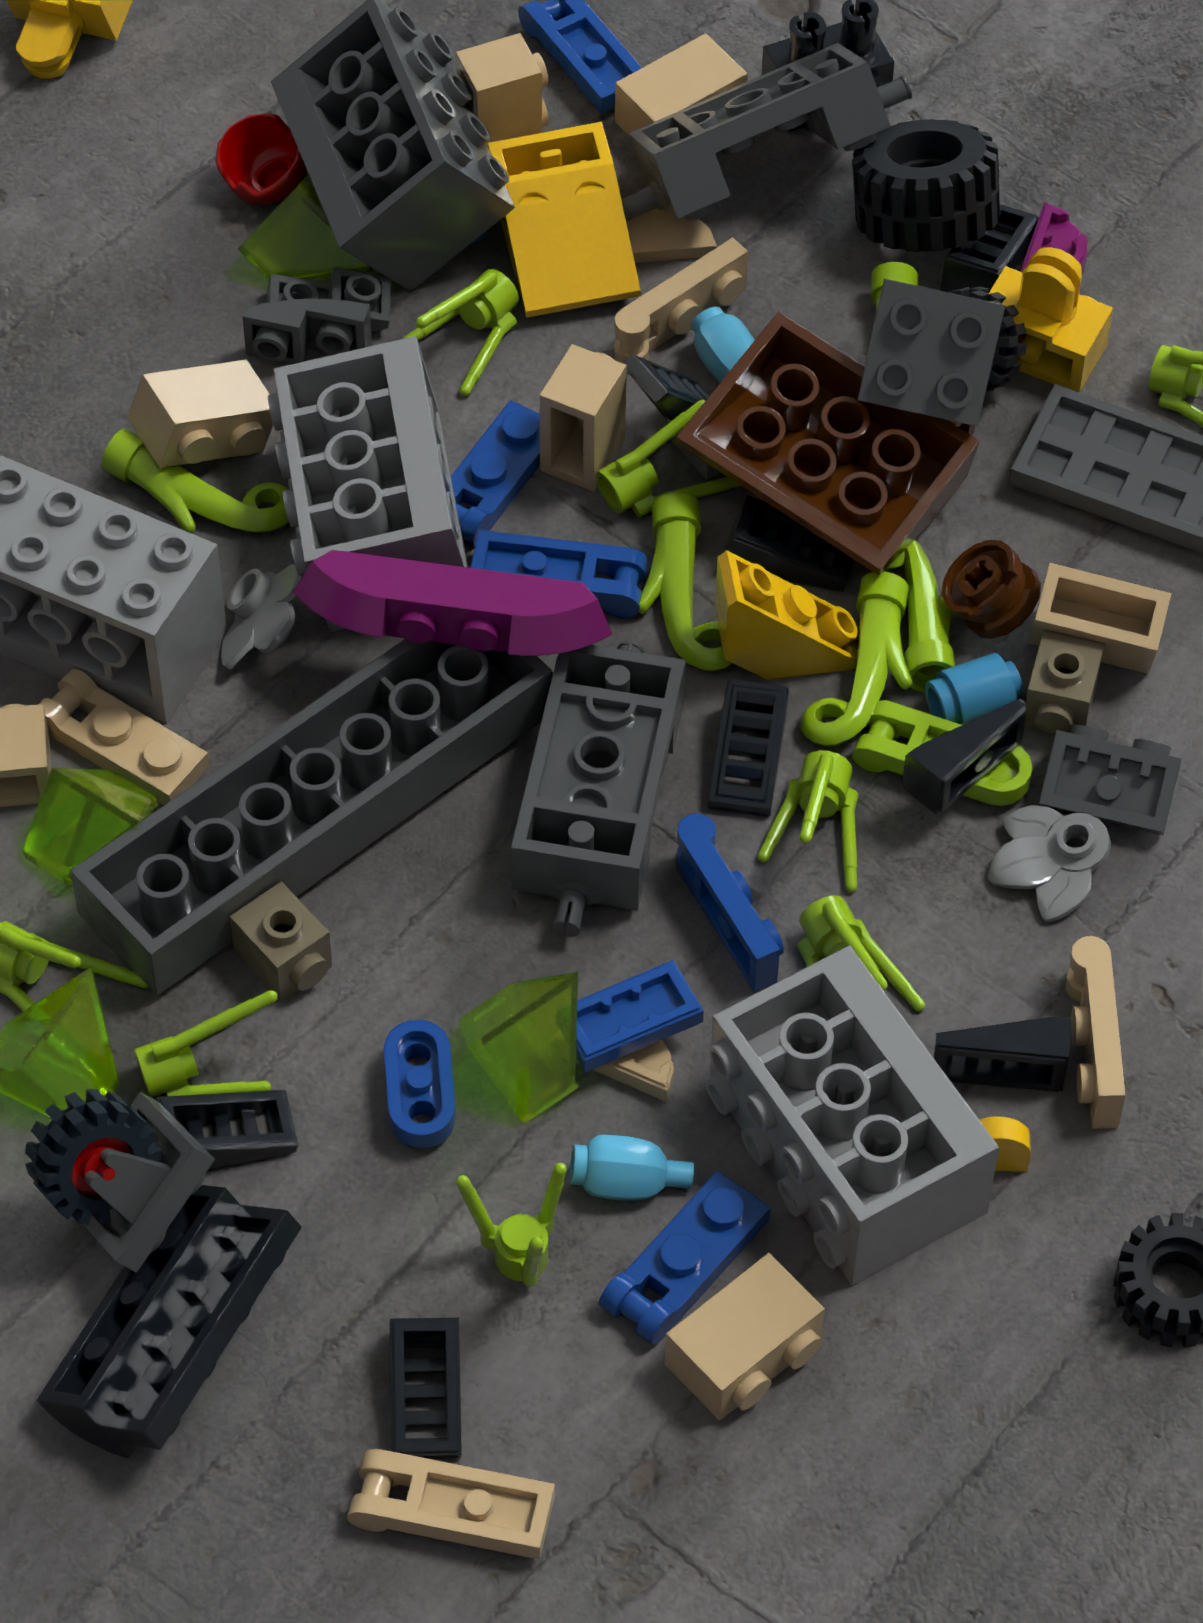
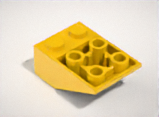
[488,122,641,318]

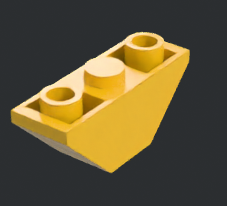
[715,550,858,680]

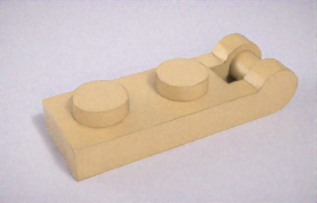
[614,237,748,364]
[39,668,210,805]
[1065,936,1125,1129]
[347,1449,555,1560]

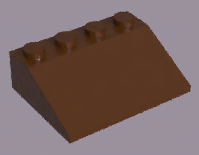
[675,311,980,575]

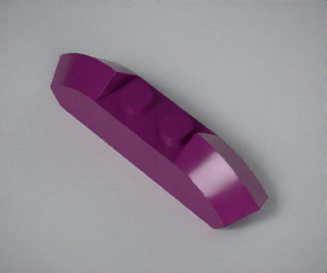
[293,550,612,656]

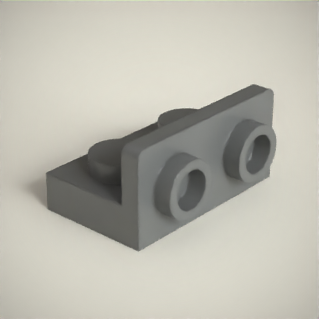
[1039,725,1181,836]

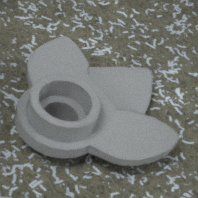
[221,564,303,670]
[988,805,1111,923]

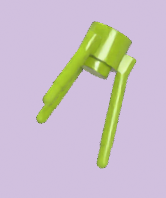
[402,269,519,397]
[1148,345,1203,427]
[595,400,741,518]
[757,750,859,893]
[797,895,925,1012]
[0,921,149,1055]
[134,990,278,1098]
[456,1163,567,1287]

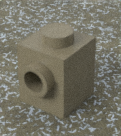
[1025,630,1105,735]
[229,881,332,1002]

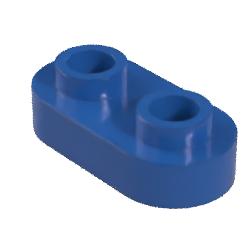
[384,1020,456,1148]

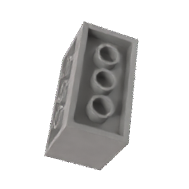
[267,336,468,632]
[0,455,227,724]
[706,945,999,1286]

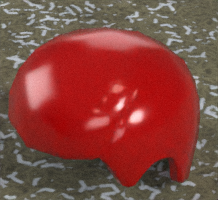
[215,113,308,206]

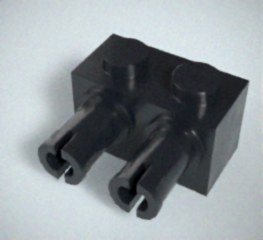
[761,0,895,132]

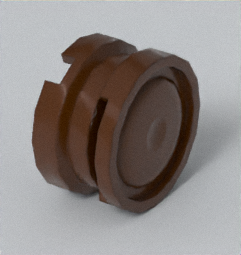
[941,540,1041,639]

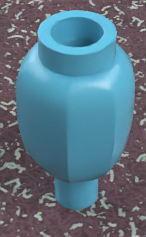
[691,306,754,383]
[569,1135,694,1201]

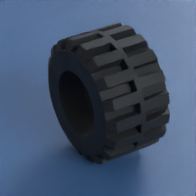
[852,119,1000,252]

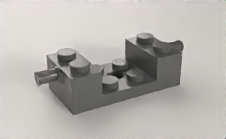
[621,43,913,222]
[511,641,686,937]

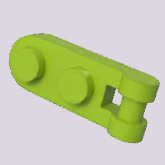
[852,700,1032,806]

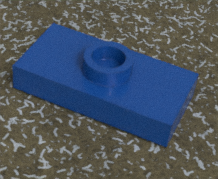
[555,960,704,1073]

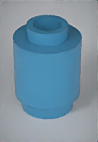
[925,653,1023,725]

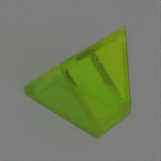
[238,174,375,280]
[22,768,158,885]
[0,966,119,1118]
[458,972,579,1124]

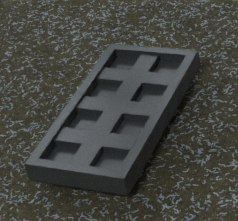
[1009,384,1203,554]

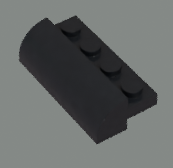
[37,1185,302,1458]

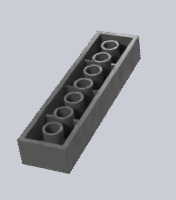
[70,639,553,996]

